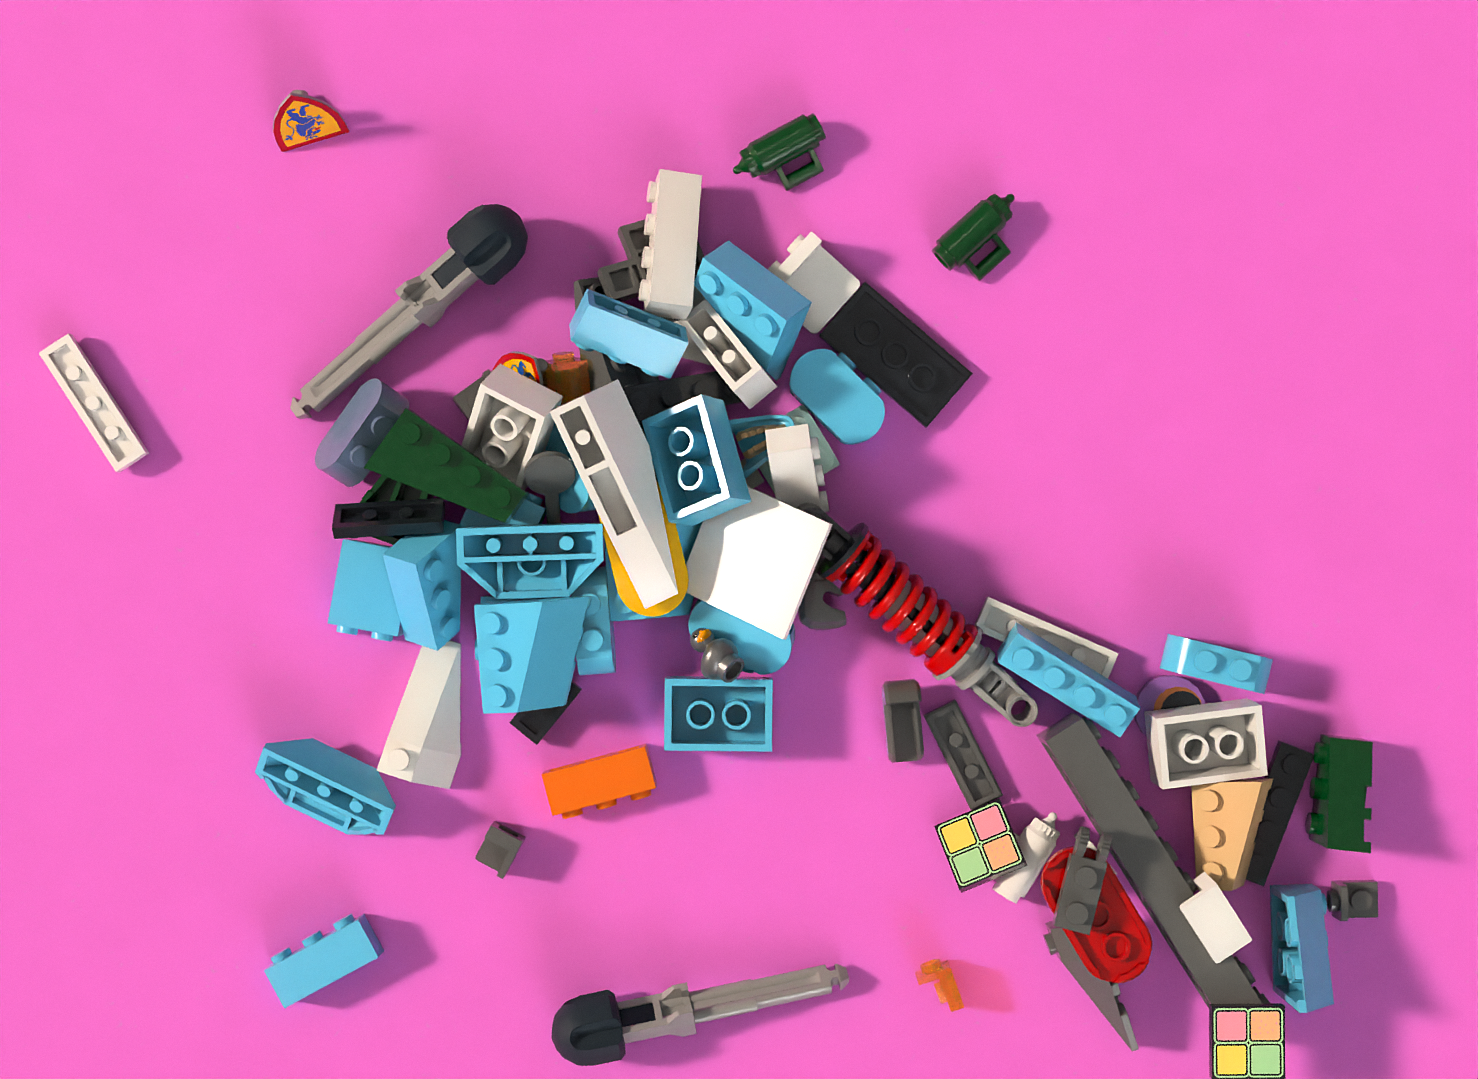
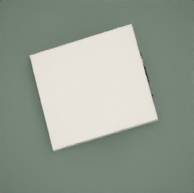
[686,486,833,640]

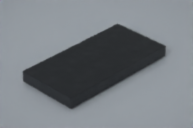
[819,282,973,428]

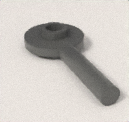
[524,451,575,524]

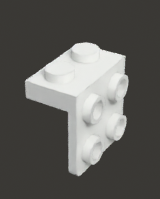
[768,231,860,334]

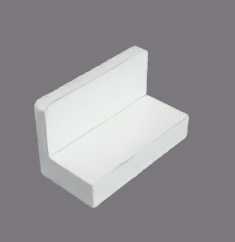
[1179,872,1252,963]

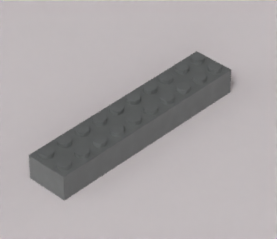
[1036,713,1270,1008]

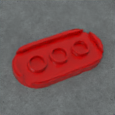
[1041,846,1152,983]

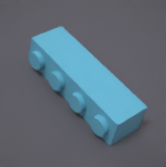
[997,622,1140,737]

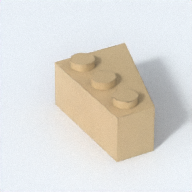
[1191,778,1273,891]

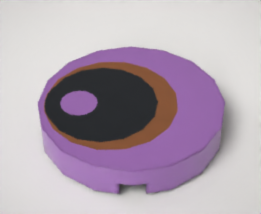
[1134,675,1205,736]

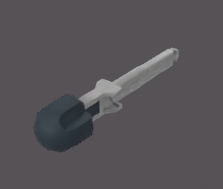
[290,204,528,419]
[551,964,849,1066]

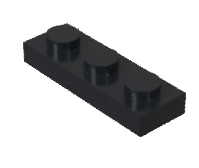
[332,498,445,539]

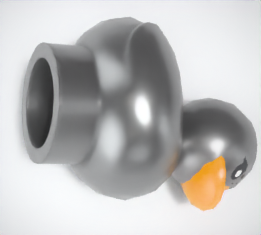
[690,628,744,683]

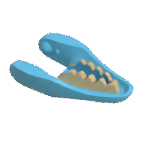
[729,415,795,479]

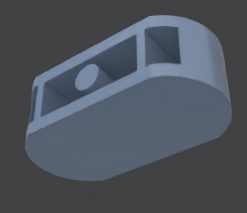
[315,378,409,487]

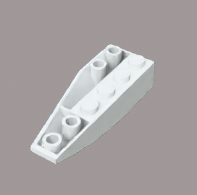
[550,379,678,609]

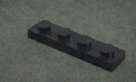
[622,371,743,422]
[1246,740,1315,887]

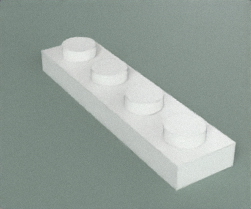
[39,334,149,472]
[975,597,1119,678]

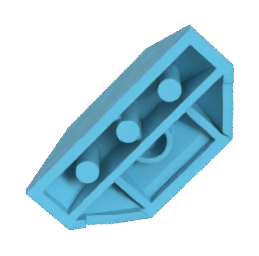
[456,523,604,599]
[255,738,396,835]

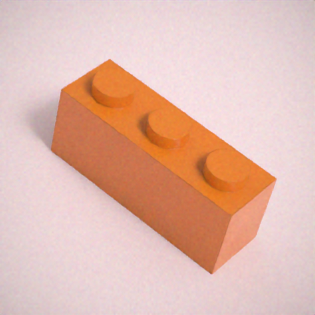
[541,744,657,819]

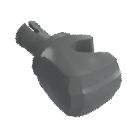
[798,554,847,630]

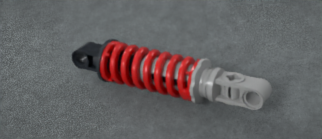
[797,503,1038,727]

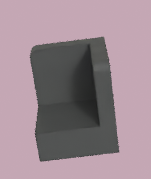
[475,821,526,879]

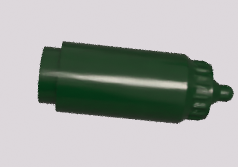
[733,113,826,191]
[932,194,1015,281]

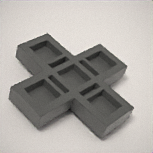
[597,220,705,322]

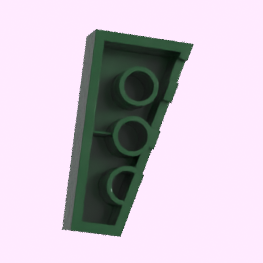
[364,408,529,523]

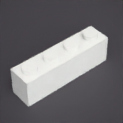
[639,169,702,320]

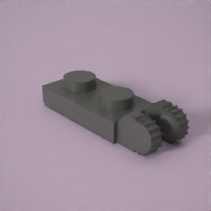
[1052,826,1112,935]

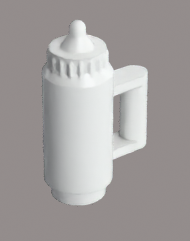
[992,812,1060,904]

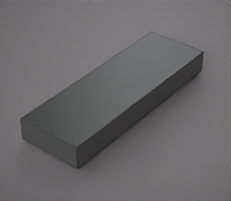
[923,699,1003,810]

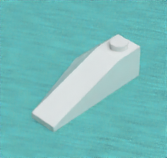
[377,640,461,789]

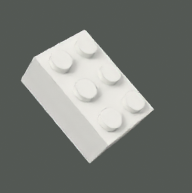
[462,364,563,490]
[1144,698,1268,790]

